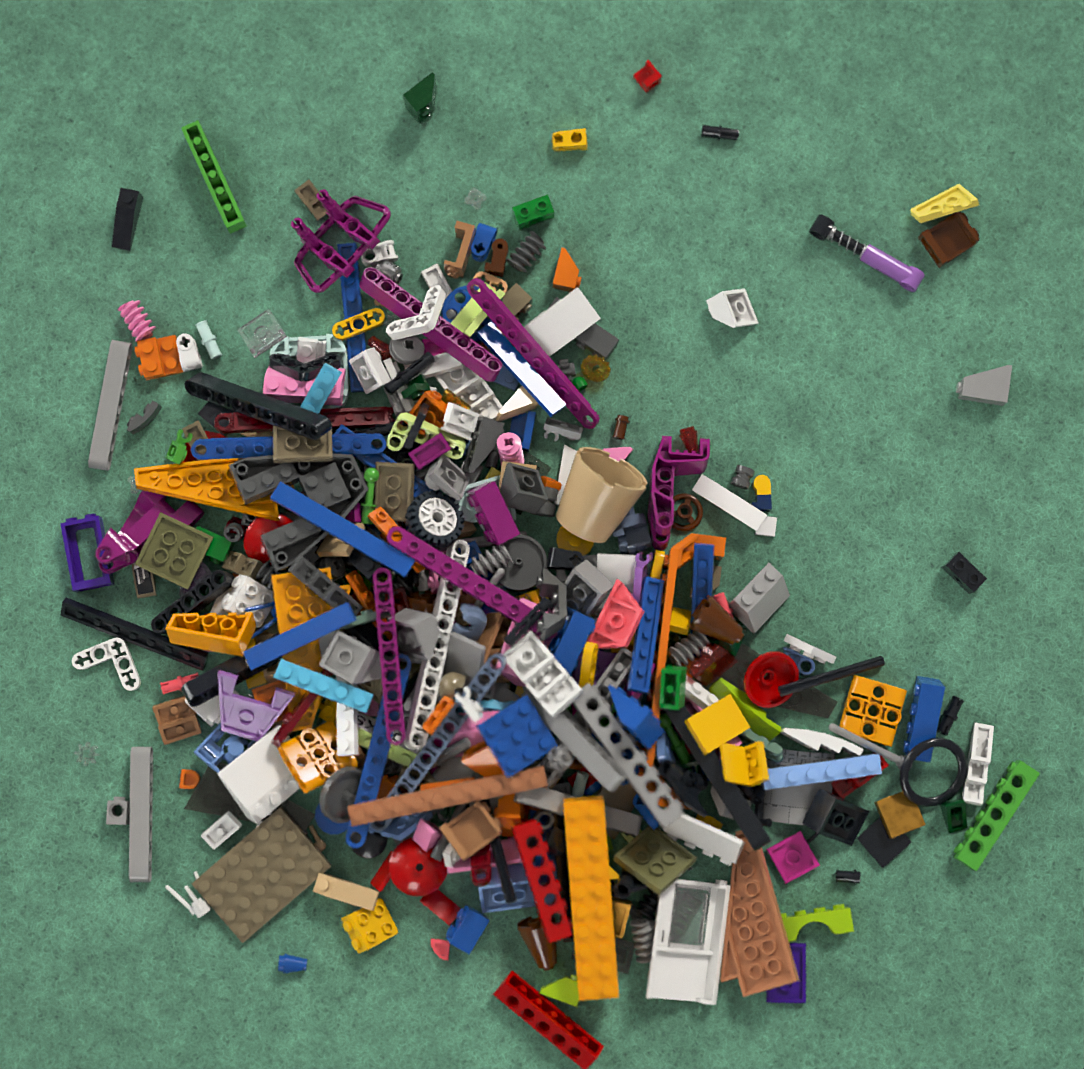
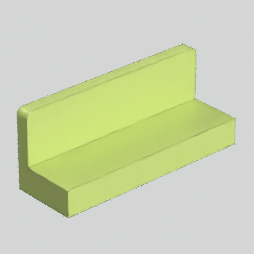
[450,282,505,337]

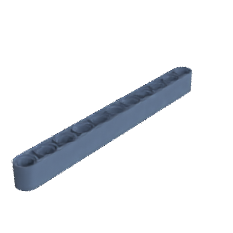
[370,653,507,831]

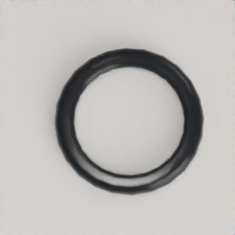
[899,738,967,807]

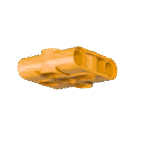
[839,675,907,747]
[278,721,358,793]

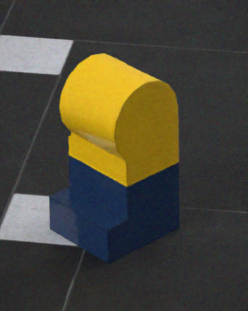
[751,475,772,512]

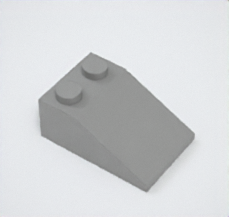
[564,560,614,617]

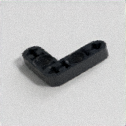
[269,353,341,381]

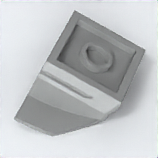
[319,629,394,684]

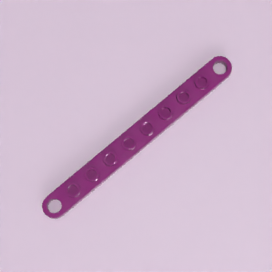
[467,278,600,429]
[387,527,558,641]

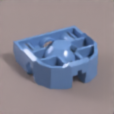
[194,723,257,774]

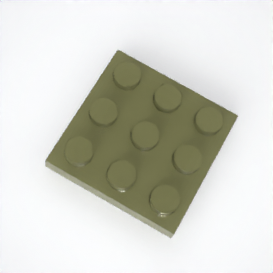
[135,512,214,590]
[613,826,697,895]

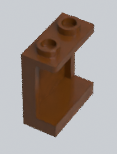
[918,211,980,268]

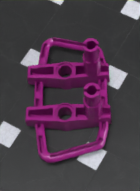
[291,189,391,293]

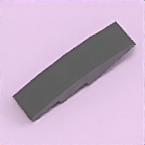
[288,555,363,617]

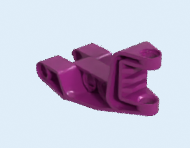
[647,435,710,551]
[96,490,205,574]

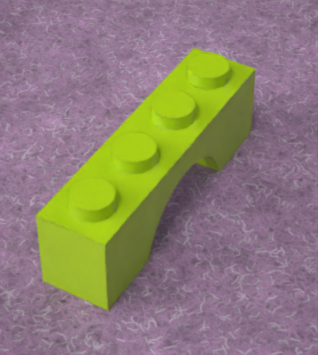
[781,904,854,942]

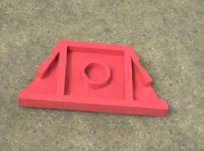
[587,579,644,649]

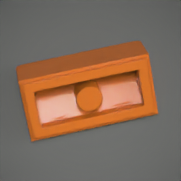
[421,696,456,735]

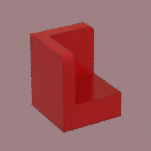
[633,59,662,93]

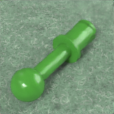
[361,468,379,524]
[659,713,692,764]

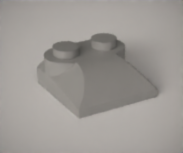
[425,454,470,500]

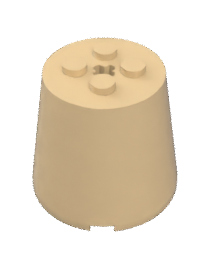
[556,447,647,543]

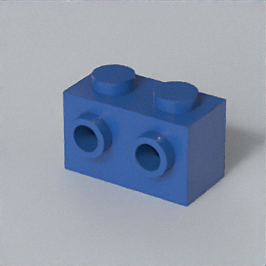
[446,905,490,954]

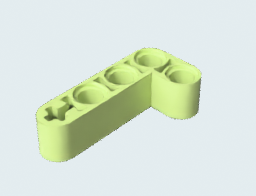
[386,412,466,459]

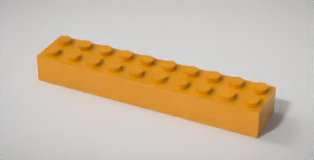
[563,795,619,1001]

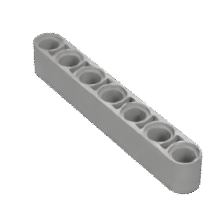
[88,340,133,471]
[522,688,627,792]
[129,746,153,883]
[514,787,643,836]

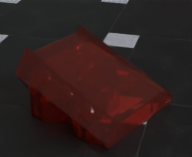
[688,643,738,687]

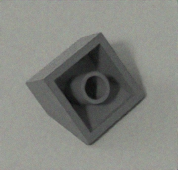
[500,462,548,514]

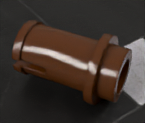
[612,415,630,440]

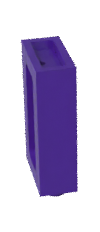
[60,513,115,592]

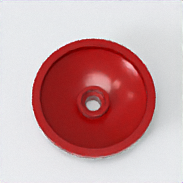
[244,514,293,566]
[744,651,799,708]
[389,837,447,896]

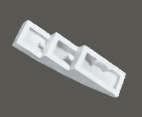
[692,474,767,531]
[962,723,994,806]

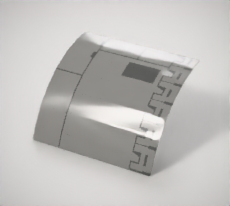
[760,749,835,825]

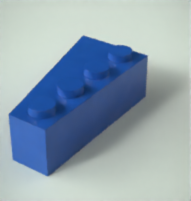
[903,676,945,763]

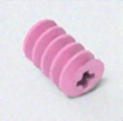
[118,300,156,342]
[497,432,525,467]

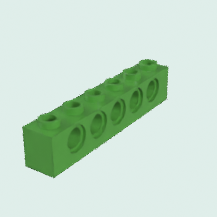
[181,120,247,234]
[953,760,1040,871]

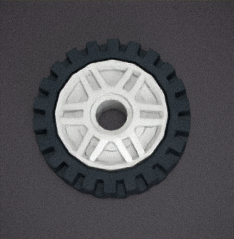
[405,490,465,550]

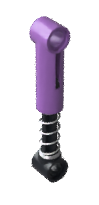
[809,214,925,292]

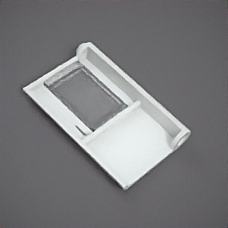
[646,879,731,1005]

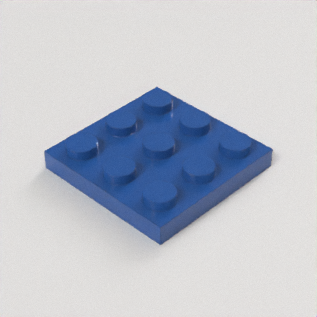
[476,695,558,778]

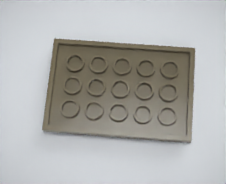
[192,807,332,943]

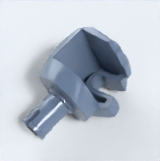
[612,507,652,555]
[451,603,487,642]

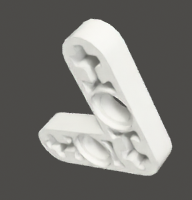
[386,285,446,340]
[72,638,141,691]

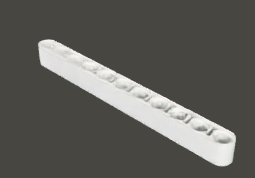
[404,540,470,749]

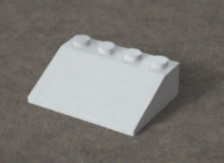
[218,724,305,824]
[663,814,745,866]

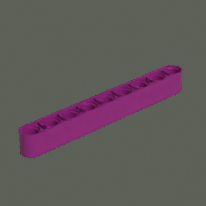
[359,267,502,382]
[373,568,405,746]

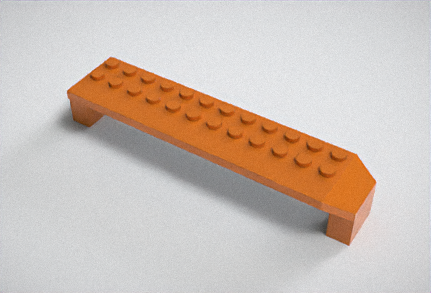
[637,533,726,810]

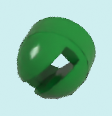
[572,376,588,392]

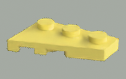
[910,184,979,223]

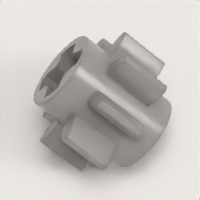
[548,745,573,771]

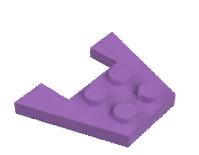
[218,670,295,741]

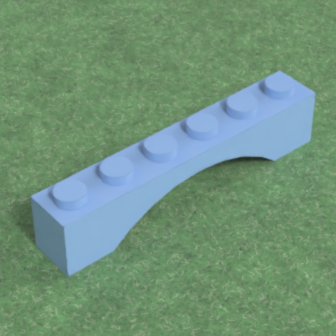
[761,754,882,790]

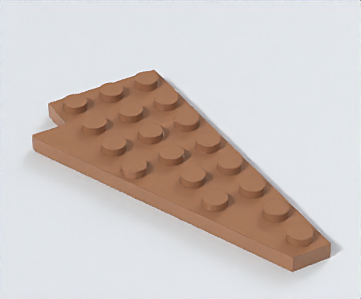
[720,830,800,997]

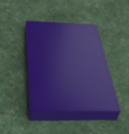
[766,943,806,1003]

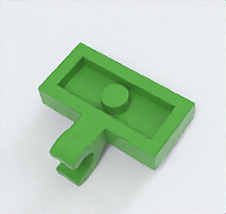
[165,429,193,465]

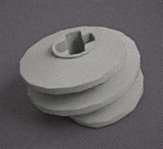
[389,335,425,365]

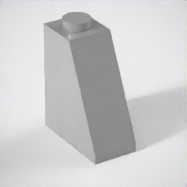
[956,365,1012,406]

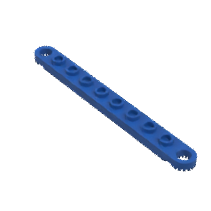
[191,433,386,460]
[346,654,412,848]

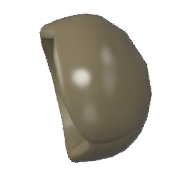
[438,672,466,699]

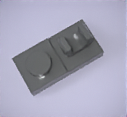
[543,417,584,441]

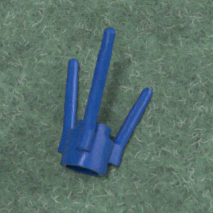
[245,601,277,639]

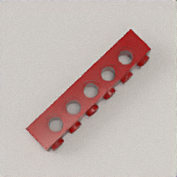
[511,819,573,943]
[493,970,604,1069]

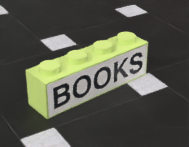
[358,712,423,767]

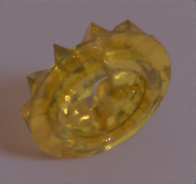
[581,354,611,382]

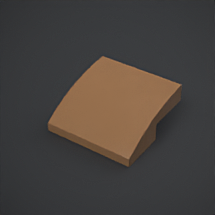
[152,696,202,745]

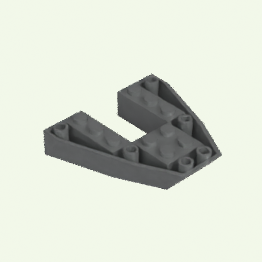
[229,454,369,575]

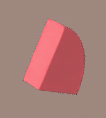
[431,938,450,961]

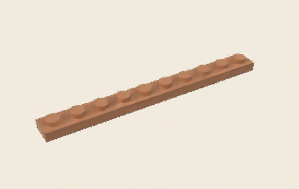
[348,765,548,826]

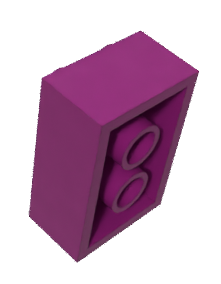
[466,481,520,545]

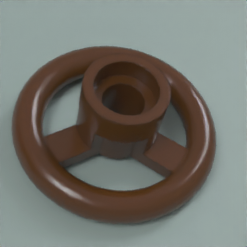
[672,493,703,531]

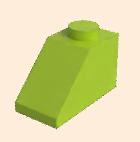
[540,974,579,1007]

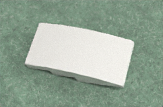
[524,288,601,356]
[435,365,503,420]
[594,553,636,624]
[503,631,584,718]
[780,728,864,756]

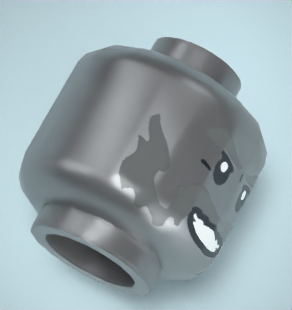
[375,260,403,285]

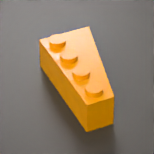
[166,612,256,657]

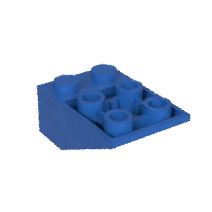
[608,685,664,749]

